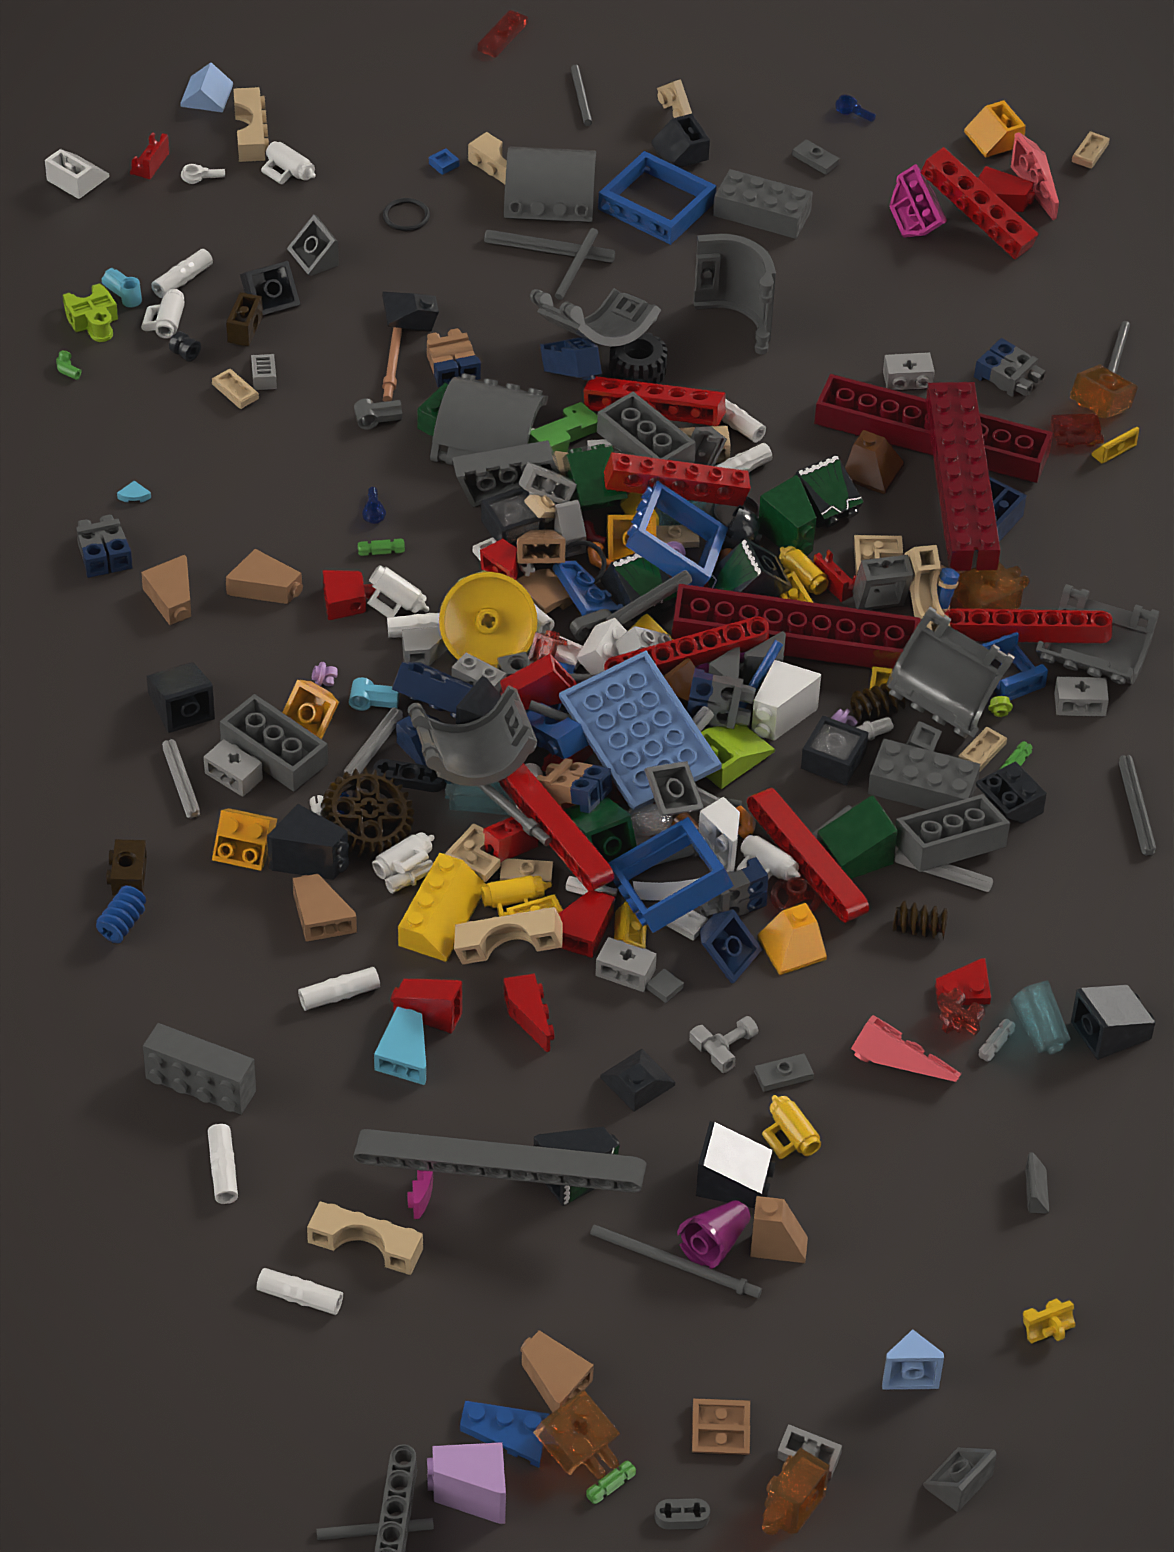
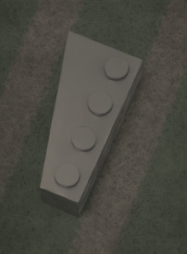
[452,440,560,507]

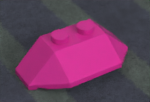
[889,164,947,238]

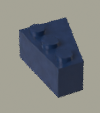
[540,337,602,380]
[975,477,1027,552]
[392,662,474,718]

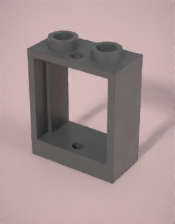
[852,555,914,610]

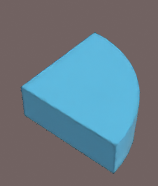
[117,481,151,502]

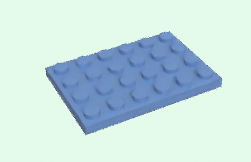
[559,651,722,813]

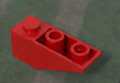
[504,973,555,1052]

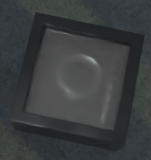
[481,487,545,547]
[801,715,869,786]

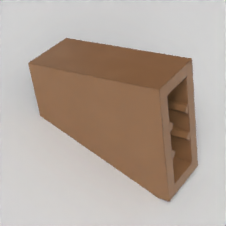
[517,530,566,564]
[226,549,303,604]
[141,555,191,625]
[293,874,357,942]
[750,1196,808,1263]
[521,1331,594,1419]

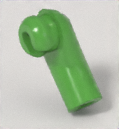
[56,350,81,380]

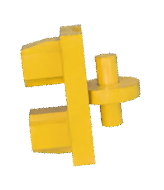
[1023,1299,1075,1343]

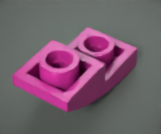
[407,1170,433,1219]

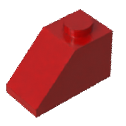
[480,539,519,580]

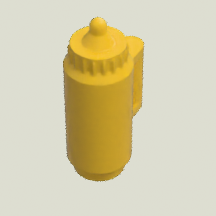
[779,546,829,595]
[481,875,552,917]
[762,1095,821,1159]

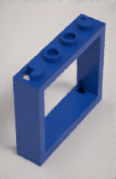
[598,151,716,245]
[626,481,728,587]
[609,817,734,933]

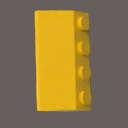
[398,853,487,962]

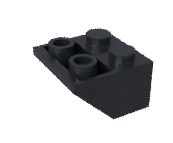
[651,113,710,168]
[975,761,1047,823]

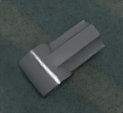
[354,399,402,430]

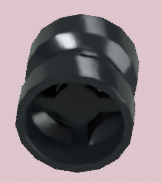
[169,331,201,362]

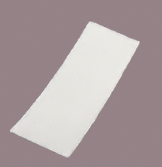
[633,878,699,901]

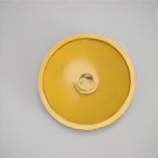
[439,572,537,668]

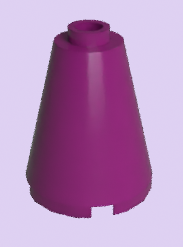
[677,1200,750,1269]

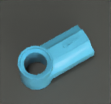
[102,268,142,307]
[349,677,400,711]

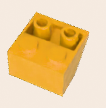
[964,100,1026,157]
[212,808,277,871]

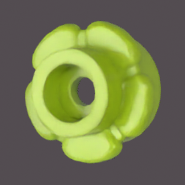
[988,696,1013,717]

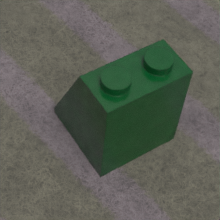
[562,444,628,512]
[759,475,816,556]
[817,795,898,879]
[564,796,637,864]

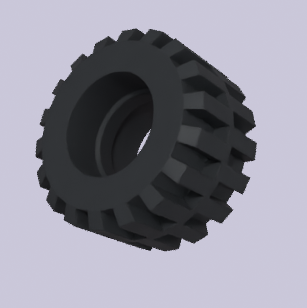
[609,332,667,384]

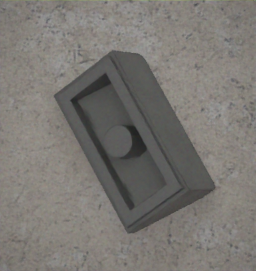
[1025,1152,1049,1213]

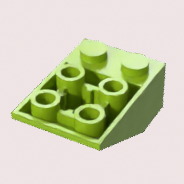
[701,724,775,789]

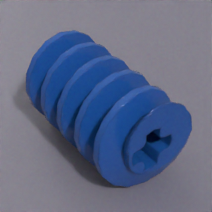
[96,886,146,943]

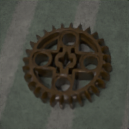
[320,768,414,859]

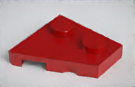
[935,958,991,1006]

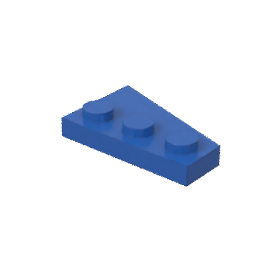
[552,561,624,616]
[460,1401,549,1468]

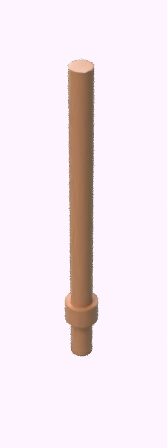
[382,327,402,402]

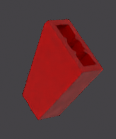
[978,166,1036,212]
[500,654,577,710]
[559,890,615,958]
[391,979,462,1033]

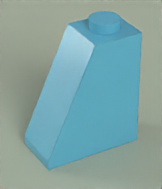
[374,1006,426,1085]

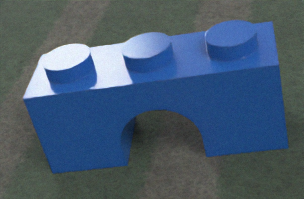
[526,703,589,759]

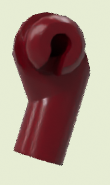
[583,521,607,548]

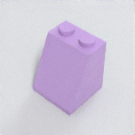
[427,1443,506,1524]

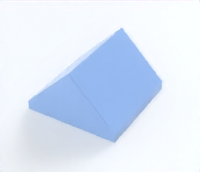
[181,63,233,113]
[882,1329,944,1390]

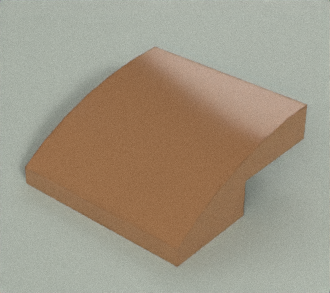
[516,569,574,614]
[692,1398,750,1455]

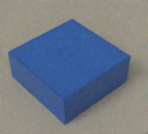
[429,148,459,175]

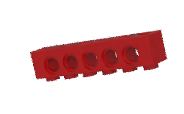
[920,147,1039,260]
[584,376,726,426]
[604,452,751,507]

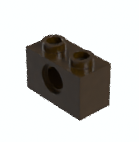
[226,292,263,347]
[107,839,147,895]

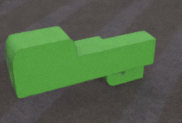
[528,402,598,453]

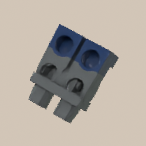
[974,338,1046,397]
[76,514,133,578]
[687,668,756,729]
[700,857,768,920]

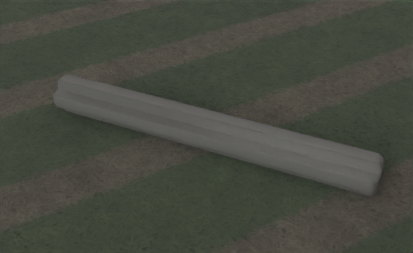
[1119,755,1156,856]

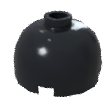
[721,505,762,550]

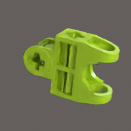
[63,283,118,342]

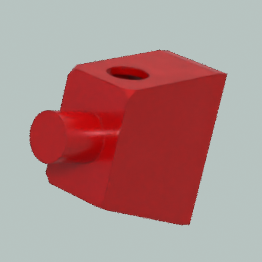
[323,570,379,620]

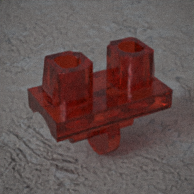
[937,988,985,1036]

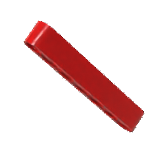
[944,608,1113,643]
[604,616,769,675]
[498,763,614,892]
[747,788,869,923]

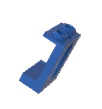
[981,632,1048,700]

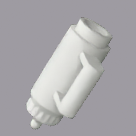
[261,141,316,184]
[141,289,185,338]
[367,565,429,617]
[372,832,435,879]
[737,835,801,881]

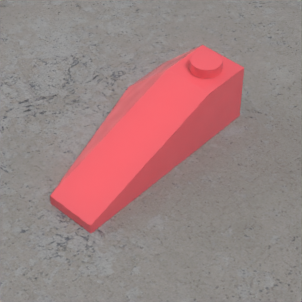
[1011,132,1059,220]
[851,1015,961,1082]

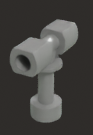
[690,1016,758,1073]

